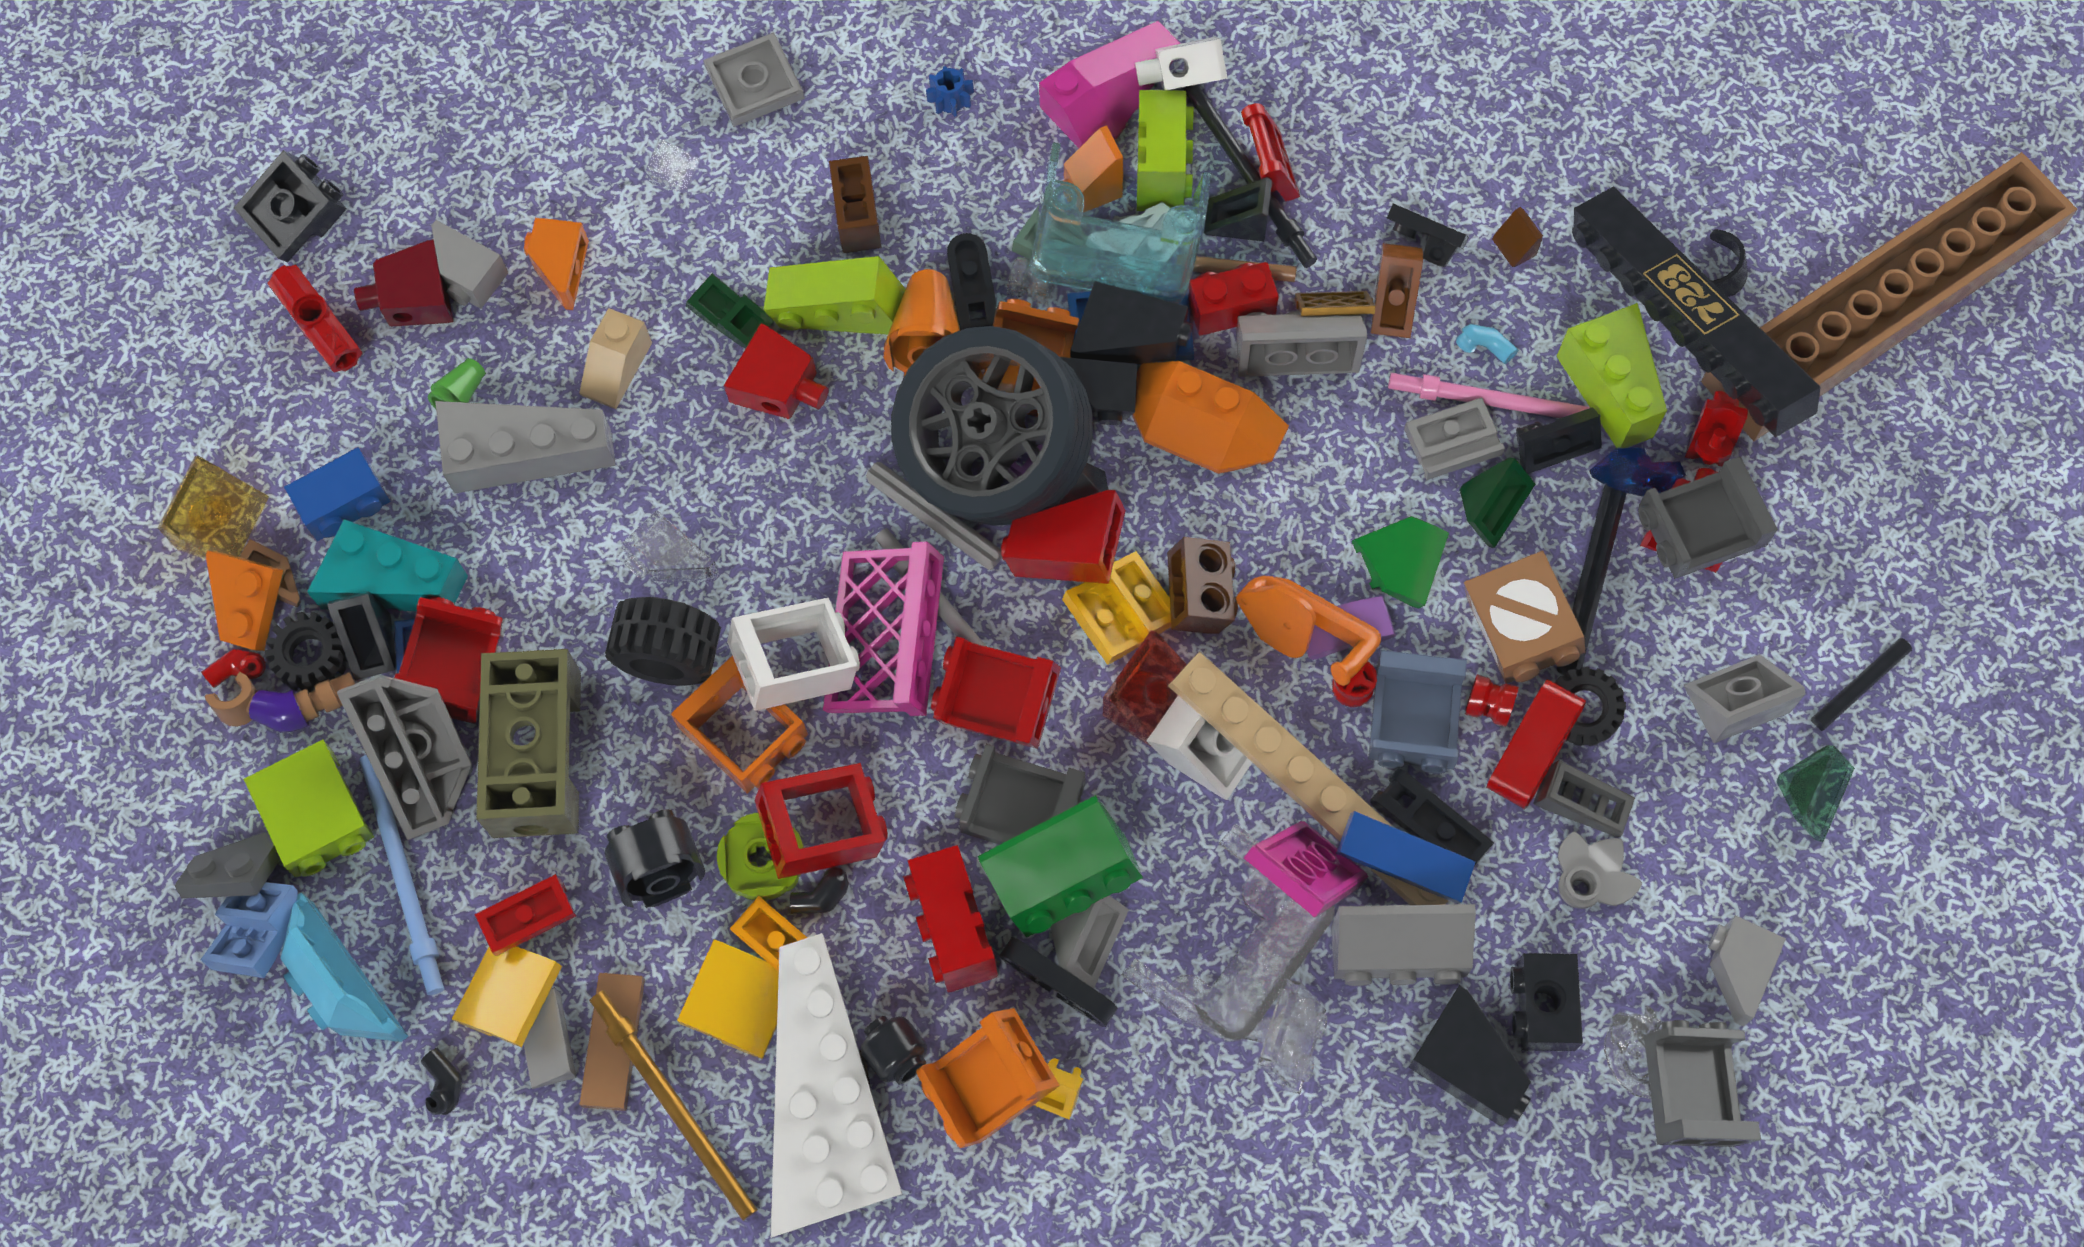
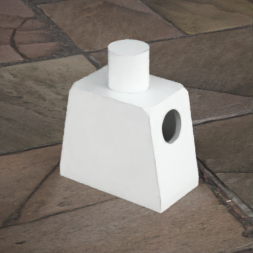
[1135,37,1228,90]

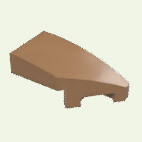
[239,539,301,607]

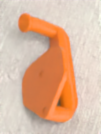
[1236,575,1381,686]

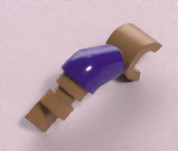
[205,672,356,733]

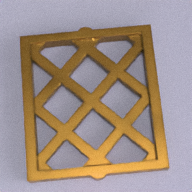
[1295,291,1375,316]

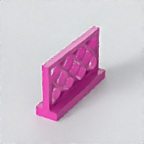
[823,541,944,716]

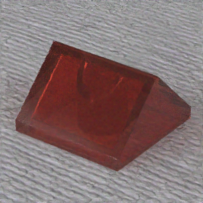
[1103,630,1187,749]

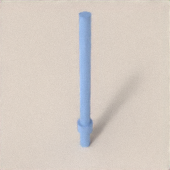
[359,755,444,995]

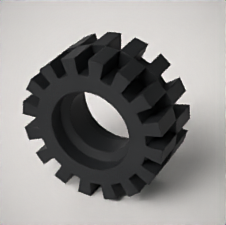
[265,612,348,693]
[1555,667,1626,746]

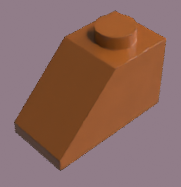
[1370,243,1423,338]

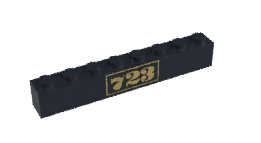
[1572,186,1821,438]

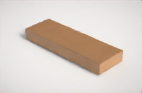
[579,973,645,1111]

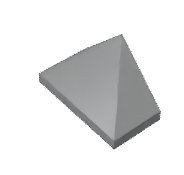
[1051,896,1129,988]

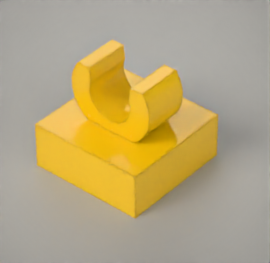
[1034,1058,1083,1119]

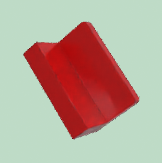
[474,874,576,956]

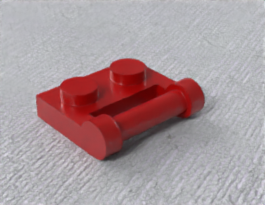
[1241,103,1300,202]

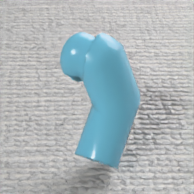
[1456,324,1519,364]

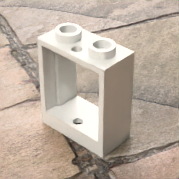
[727,597,860,711]

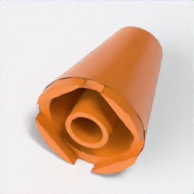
[883,269,960,376]

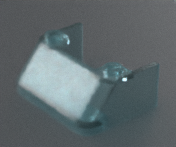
[1030,142,1211,304]

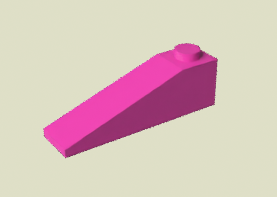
[1039,21,1181,148]

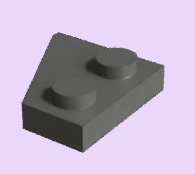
[174,831,280,899]

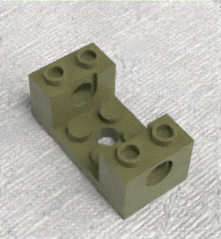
[476,649,581,838]

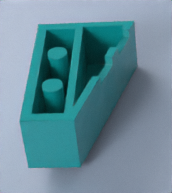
[307,519,468,611]

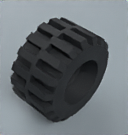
[605,597,721,686]

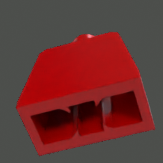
[724,323,829,419]

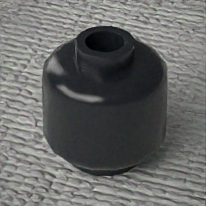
[861,1016,927,1085]

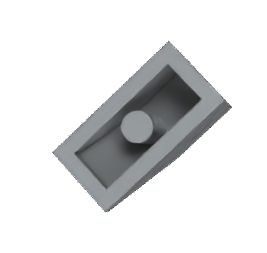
[431,220,508,309]
[1708,915,1786,1027]

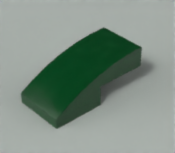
[686,273,774,349]

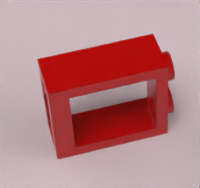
[754,763,888,879]

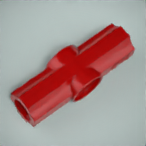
[267,264,363,373]

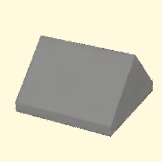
[1684,654,1806,744]

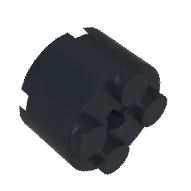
[604,809,705,908]

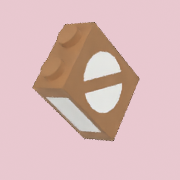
[1464,550,1585,683]

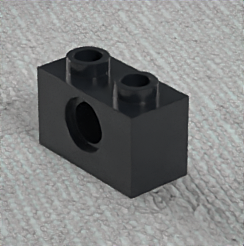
[1510,953,1583,1051]

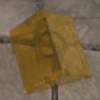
[158,455,269,559]

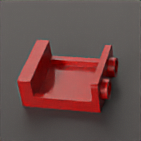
[394,597,503,724]
[931,636,1061,749]

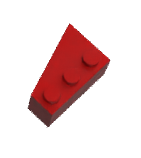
[903,845,998,993]

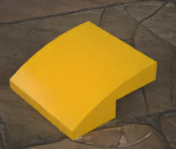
[1062,551,1171,665]
[677,939,779,1059]
[452,946,562,1047]

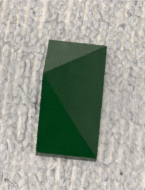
[1459,457,1536,548]

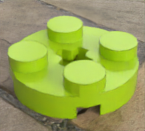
[717,813,804,901]

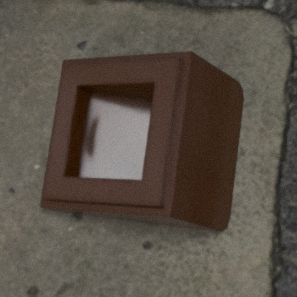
[1492,207,1543,267]

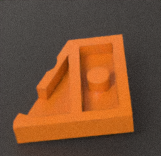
[206,550,283,651]

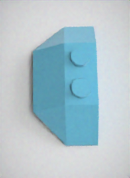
[280,893,408,1042]

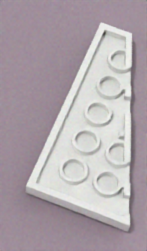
[771,933,902,1238]

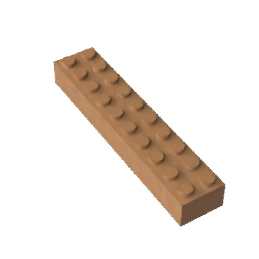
[1701,152,2078,442]

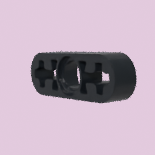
[999,937,1118,1027]

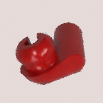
[201,649,266,688]

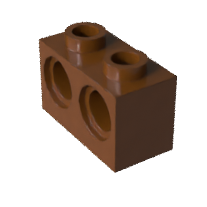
[829,156,882,253]
[1167,537,1238,634]

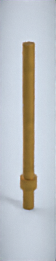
[589,990,758,1221]

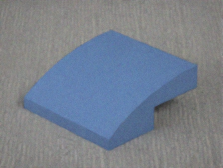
[200,882,298,978]

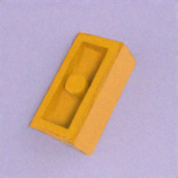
[730,896,807,972]

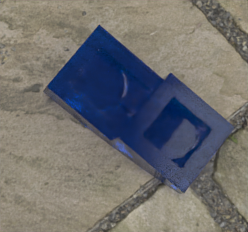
[1589,448,1687,496]

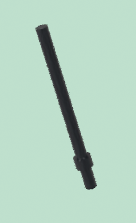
[1184,84,1317,268]

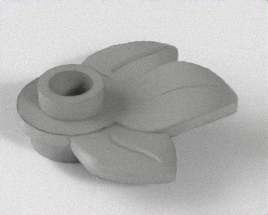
[1558,831,1642,909]

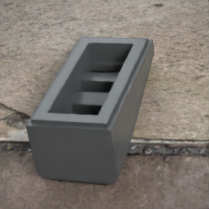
[1533,760,1635,837]

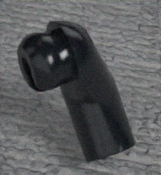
[790,867,849,914]
[421,1048,462,1115]

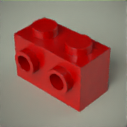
[1188,262,1279,336]

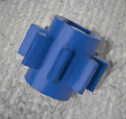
[926,66,974,117]

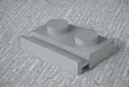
[1404,398,1505,480]

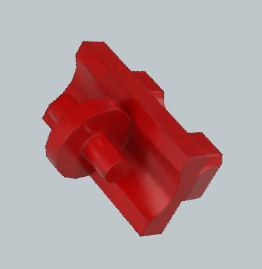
[1685,391,1748,467]

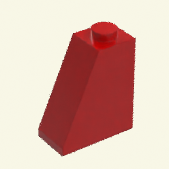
[1001,490,1126,584]

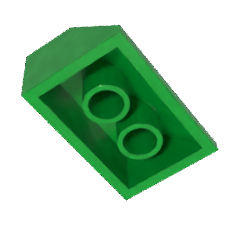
[978,795,1143,938]

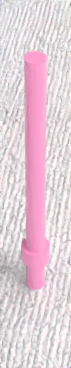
[1388,373,1602,426]

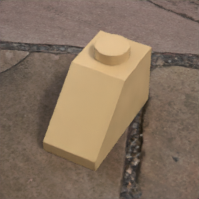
[579,308,652,409]

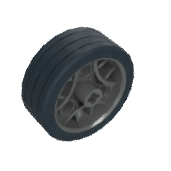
[891,326,1093,526]

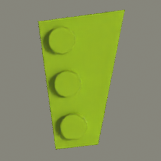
[1136,90,1194,212]
[763,256,905,335]
[1556,303,1667,451]

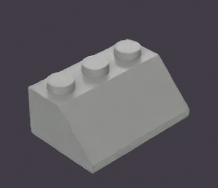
[1236,311,1367,377]
[1331,904,1476,986]

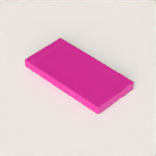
[1244,821,1369,918]

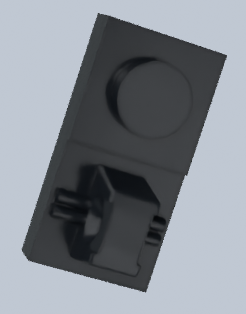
[1386,203,1469,268]
[1516,407,1602,474]

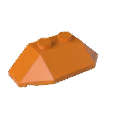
[1132,361,1289,474]

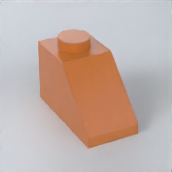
[1060,125,1123,214]
[524,217,589,310]

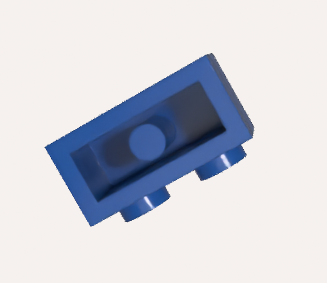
[284,447,391,542]

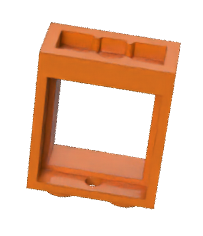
[671,655,808,794]

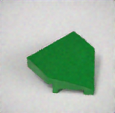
[1351,516,1449,609]

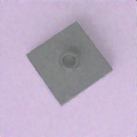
[703,32,805,127]

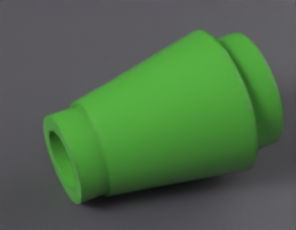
[427,358,486,409]

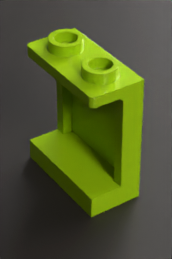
[243,739,374,877]

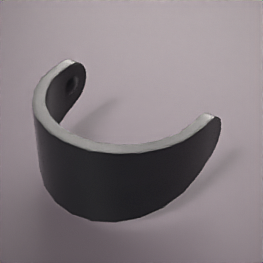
[1710,229,1748,297]

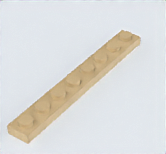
[1168,651,1448,905]

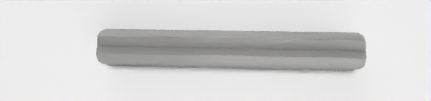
[866,462,1002,570]

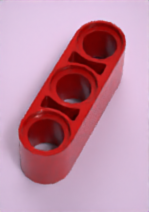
[1486,679,1586,810]

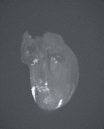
[1604,1005,1663,1099]

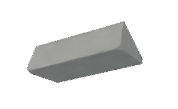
[523,987,577,1089]

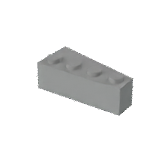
[435,401,616,494]

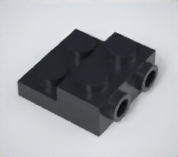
[234,150,347,263]

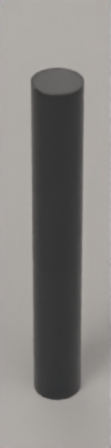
[1811,638,1912,731]

